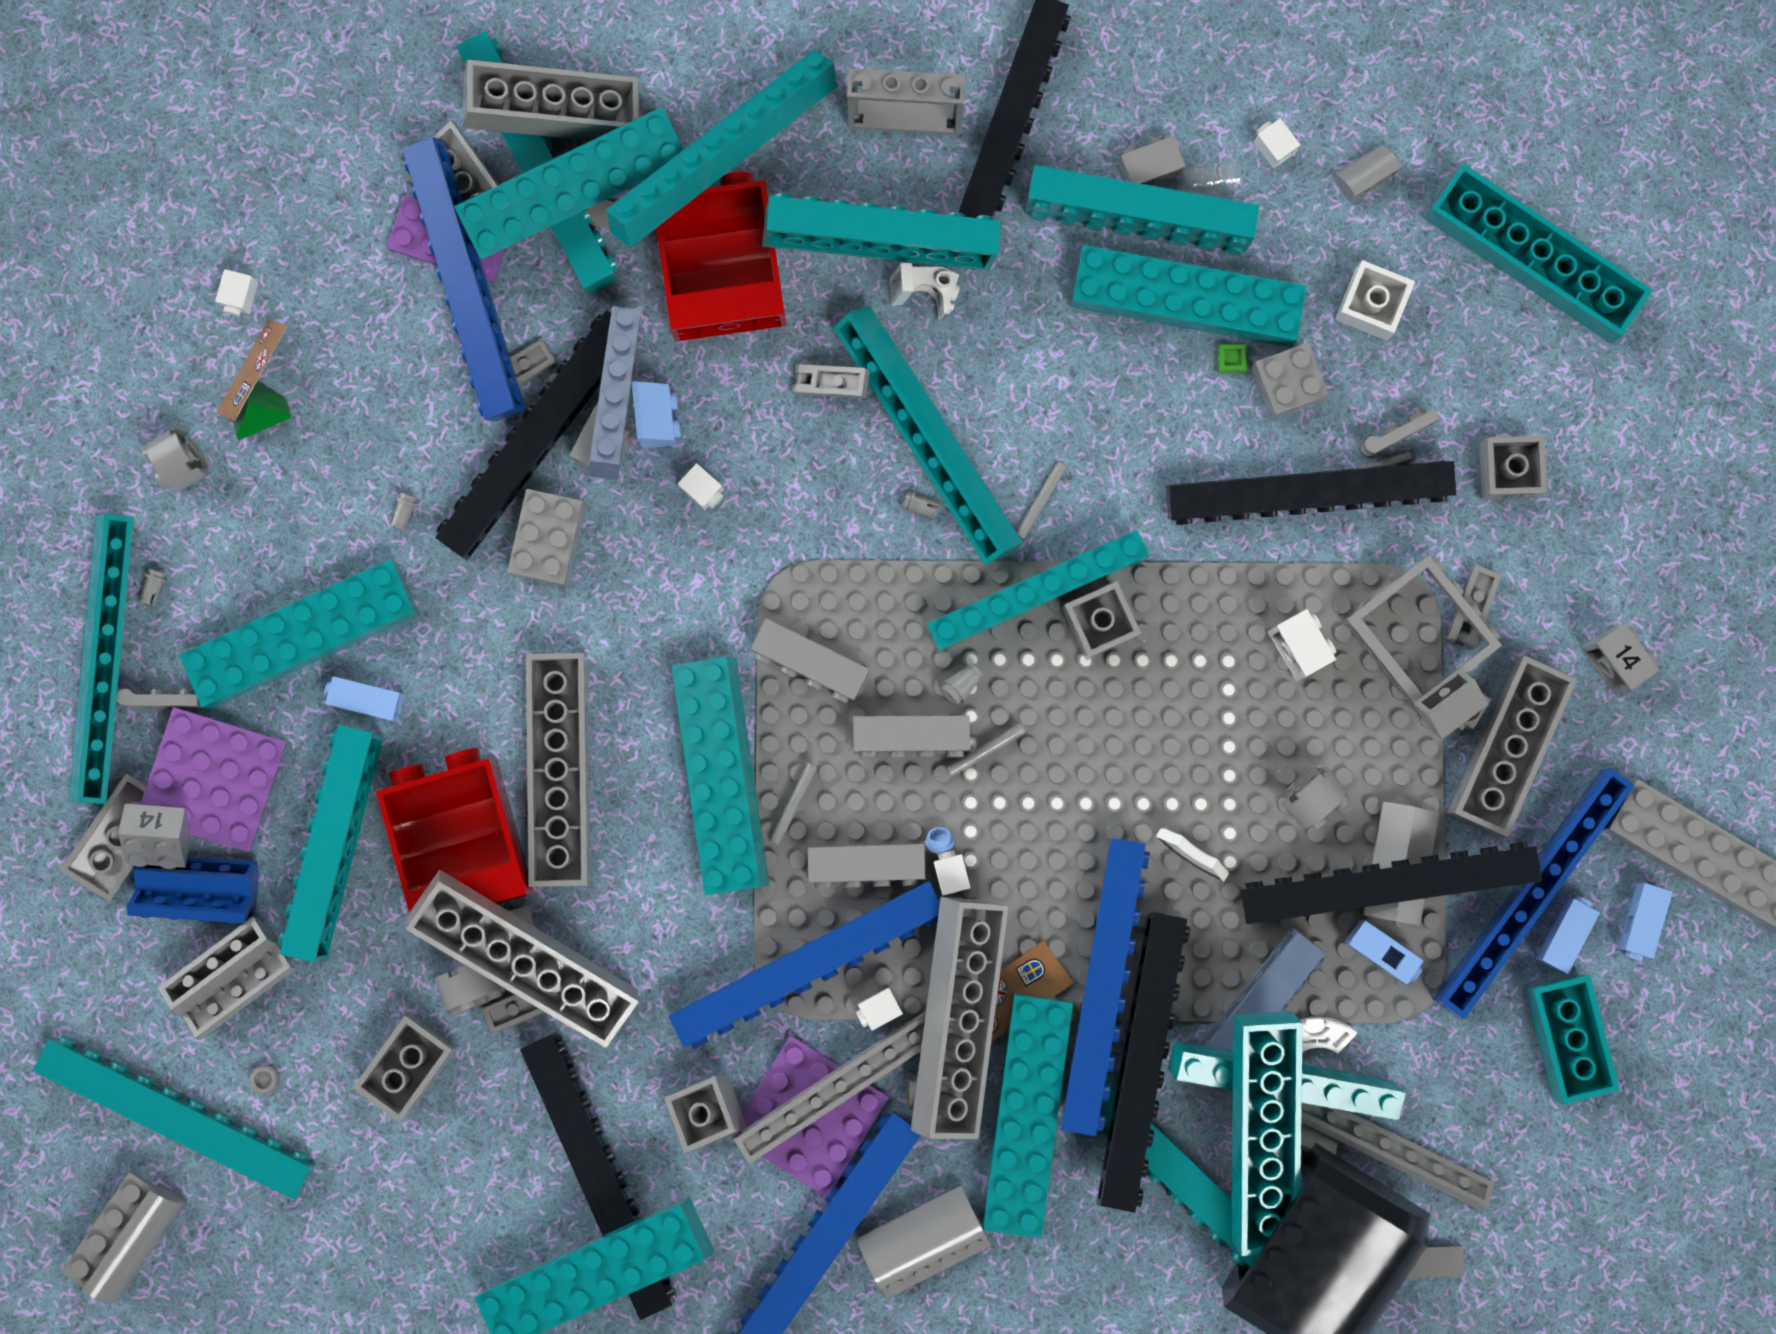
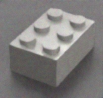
[507,489,586,588]
[353,1013,459,1123]

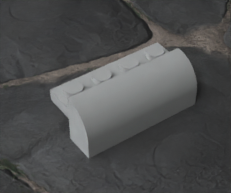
[157,917,295,1040]
[61,1171,187,1303]
[857,1186,991,1299]

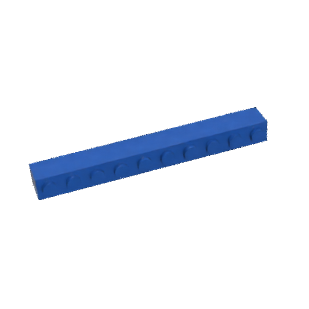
[403,137,526,421]
[1432,768,1635,1019]
[1061,838,1150,1136]
[668,881,940,1049]
[731,1110,921,1334]

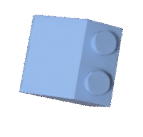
[632,381,681,449]

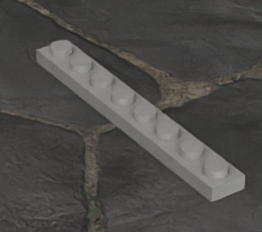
[732,1011,926,1164]
[1301,1103,1495,1212]

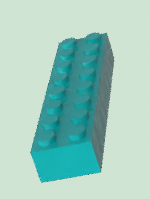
[454,107,683,260]
[1424,163,1653,344]
[1025,165,1260,255]
[762,193,1001,271]
[1070,245,1307,348]
[179,559,420,710]
[672,656,770,895]
[278,725,384,962]
[982,992,1073,1239]
[1232,1011,1302,1256]
[474,1196,715,1334]

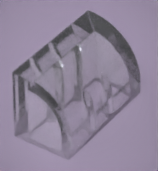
[1180,161,1241,201]

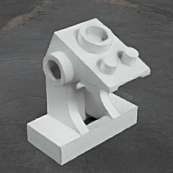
[889,263,960,320]

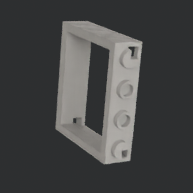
[847,68,965,136]
[1343,555,1502,711]

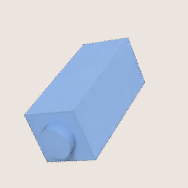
[324,676,405,722]
[1617,883,1673,962]
[1535,896,1600,974]
[1343,920,1424,985]

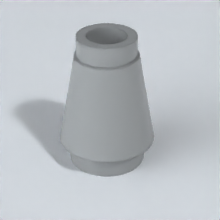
[940,664,983,705]

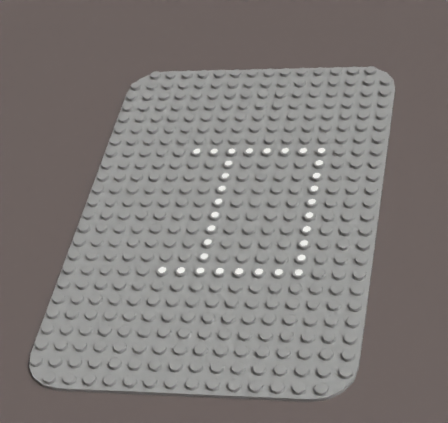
[754,560,1446,1023]

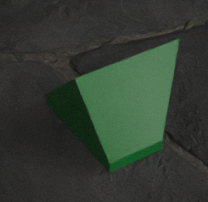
[233,381,291,440]

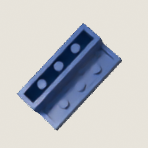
[126,857,259,924]

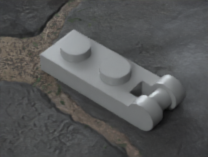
[791,364,870,399]
[1360,409,1440,457]
[1445,565,1502,650]
[117,688,205,710]

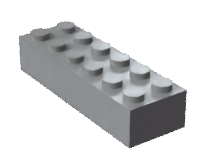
[463,60,639,141]
[1447,655,1577,838]

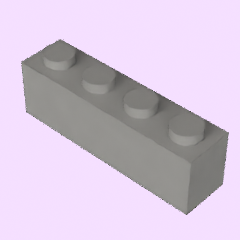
[750,618,870,704]
[853,716,970,758]
[808,844,925,888]

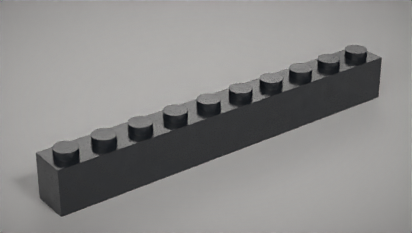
[958,0,1072,270]
[435,310,611,561]
[1165,460,1456,525]
[1240,841,1542,925]
[1096,912,1190,1213]
[520,1033,677,1320]

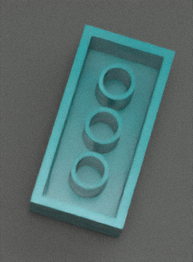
[1524,974,1620,1104]

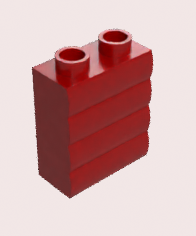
[656,172,787,342]
[376,748,535,913]

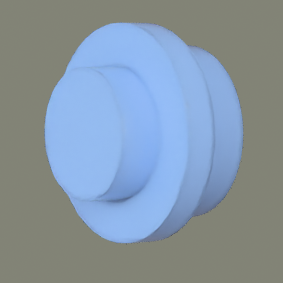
[925,827,955,854]

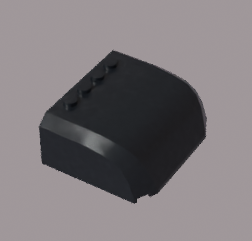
[1222,1142,1430,1334]

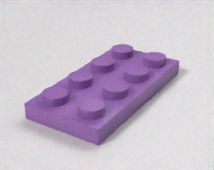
[386,195,507,284]

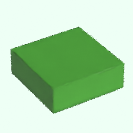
[1217,344,1247,373]

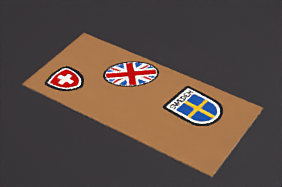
[216,320,287,421]
[991,940,1074,1042]

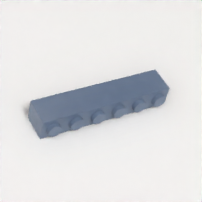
[589,306,641,480]
[1199,927,1326,1091]

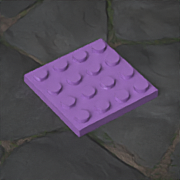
[140,707,287,852]
[732,1035,889,1197]

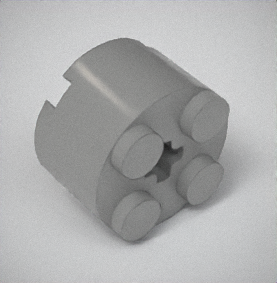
[141,425,210,492]
[1279,764,1350,830]
[434,965,503,1017]

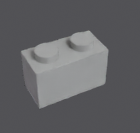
[1118,136,1186,186]
[1414,669,1488,739]

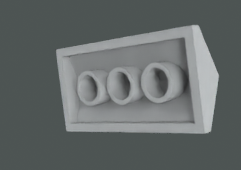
[433,120,499,202]
[59,773,147,902]
[1362,801,1440,926]

